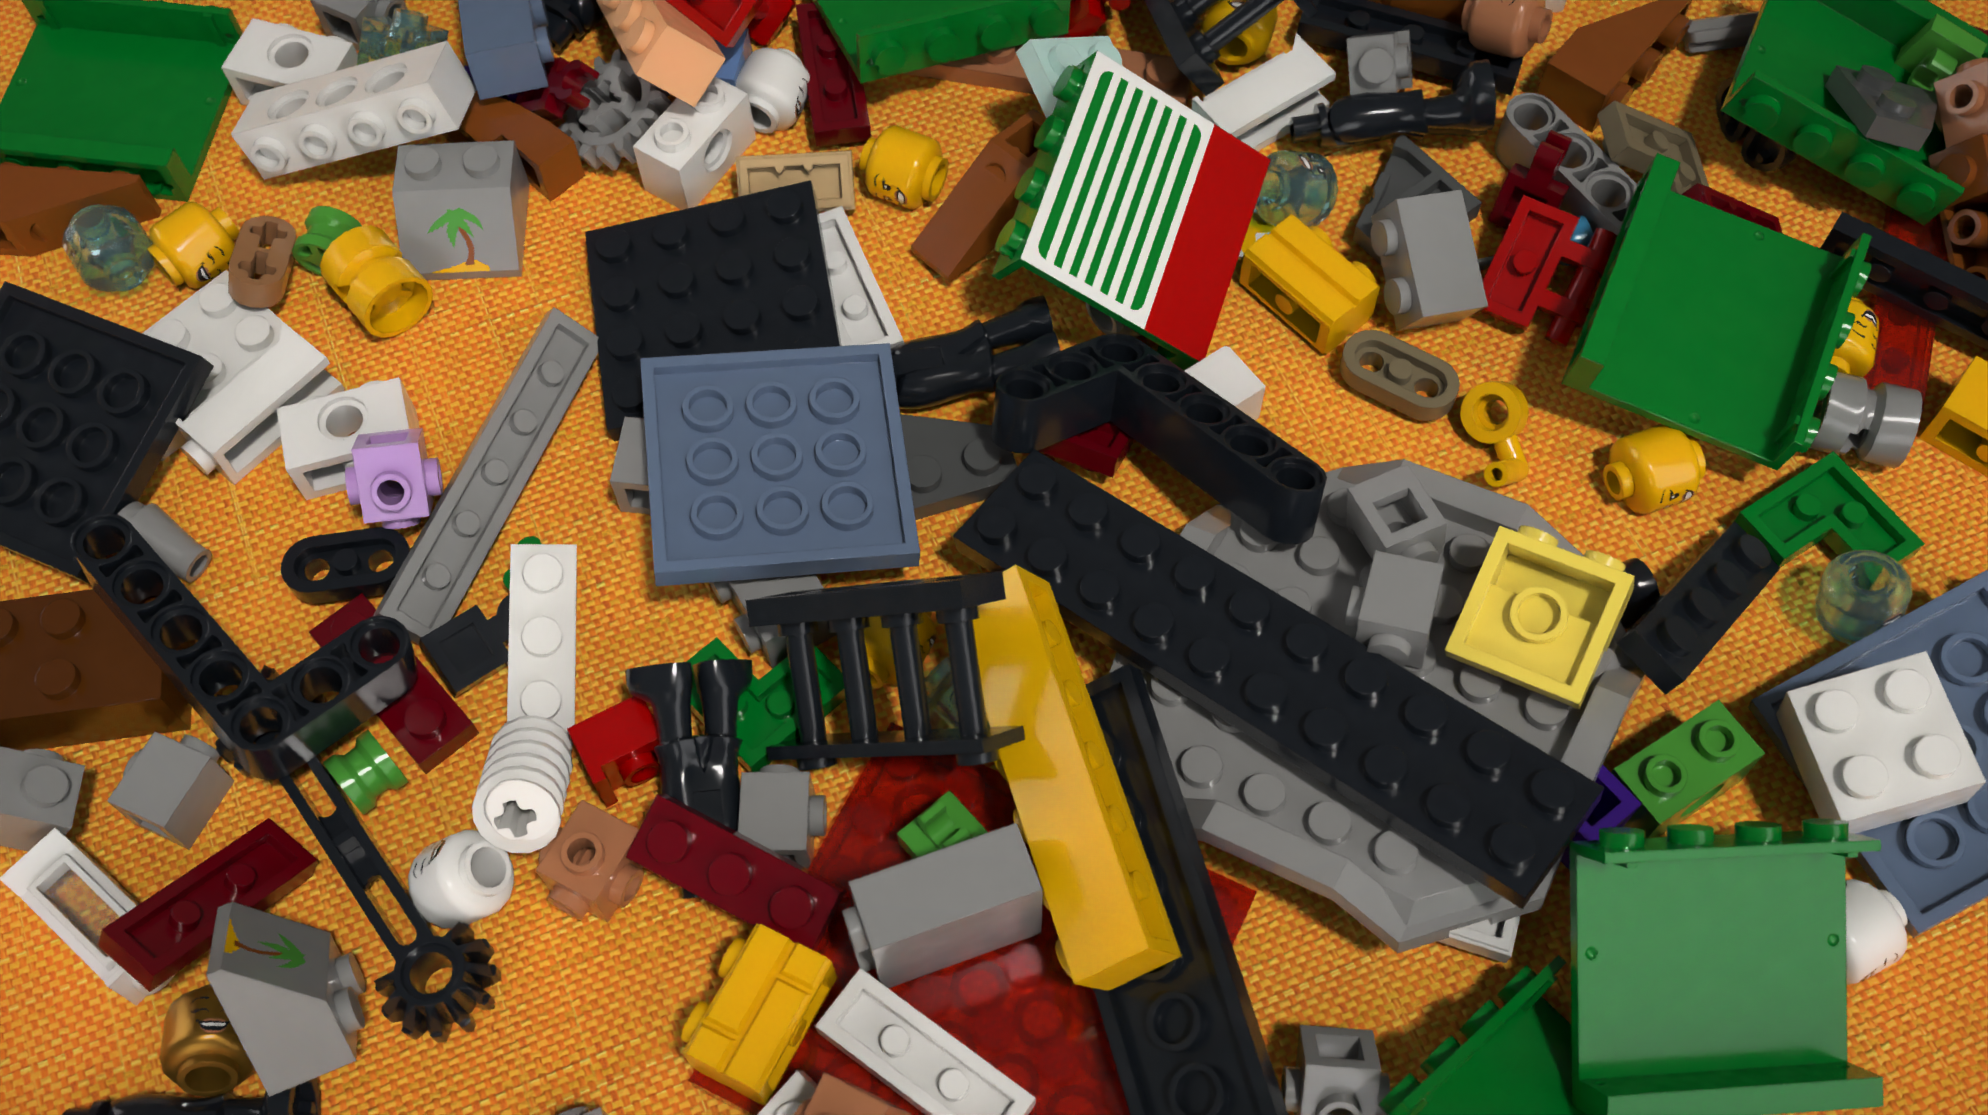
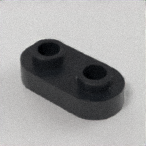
[281,527,411,604]

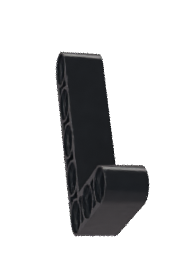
[991,333,1327,544]
[71,513,418,780]

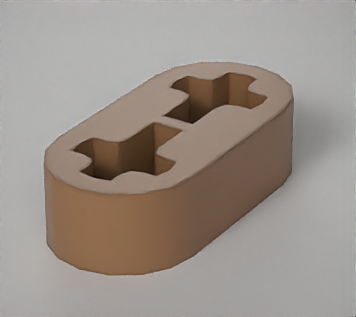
[228,216,296,308]

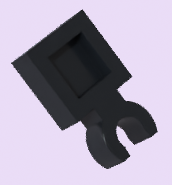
[418,594,510,698]

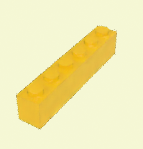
[973,565,1182,991]

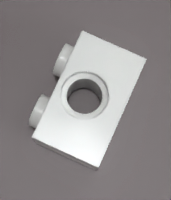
[221,18,362,106]
[633,77,756,210]
[276,377,420,500]

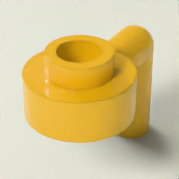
[1460,381,1529,487]

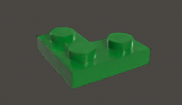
[1733,451,1925,587]
[687,637,846,772]

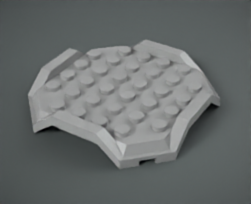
[1109,459,1646,953]

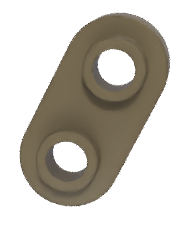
[1340,330,1460,421]

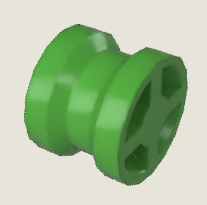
[292,206,362,276]
[322,730,409,815]

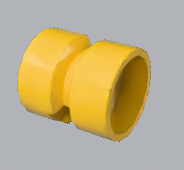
[320,225,433,338]

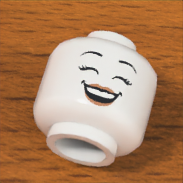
[736,47,810,133]
[408,830,514,928]
[1846,879,1907,985]

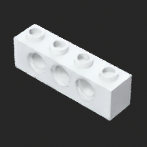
[231,41,476,179]

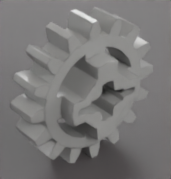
[558,49,672,170]

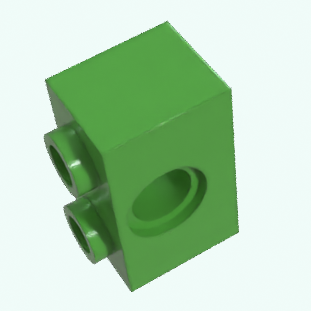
[1611,700,1765,838]

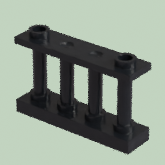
[1144,0,1318,96]
[746,571,1025,770]

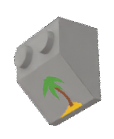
[392,140,530,280]
[206,902,366,1097]

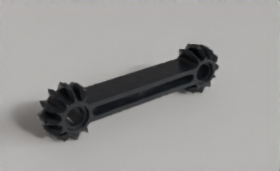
[212,665,502,1043]

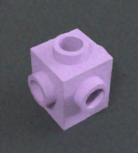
[345,428,443,529]

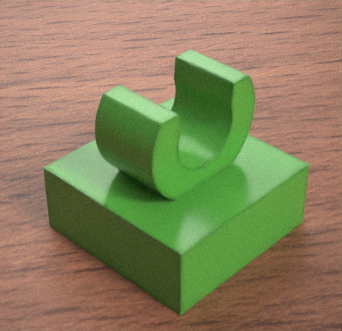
[1895,14,1987,91]
[897,790,988,859]

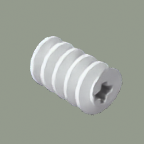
[472,715,573,853]

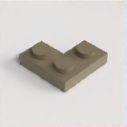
[1597,100,1709,194]

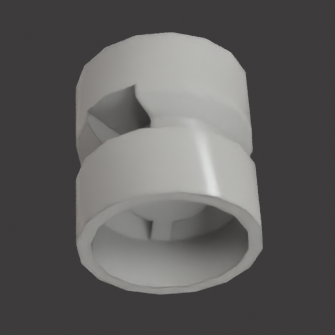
[1809,372,1923,469]

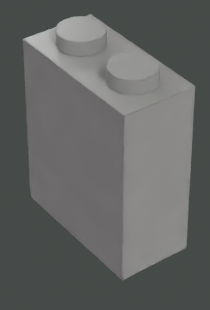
[842,823,1042,988]

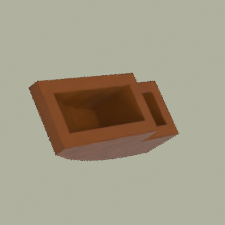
[442,89,585,202]

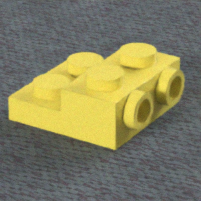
[1444,525,1635,709]

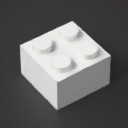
[1776,651,1986,834]

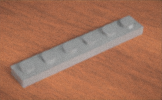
[372,307,599,644]

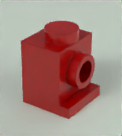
[567,696,661,808]

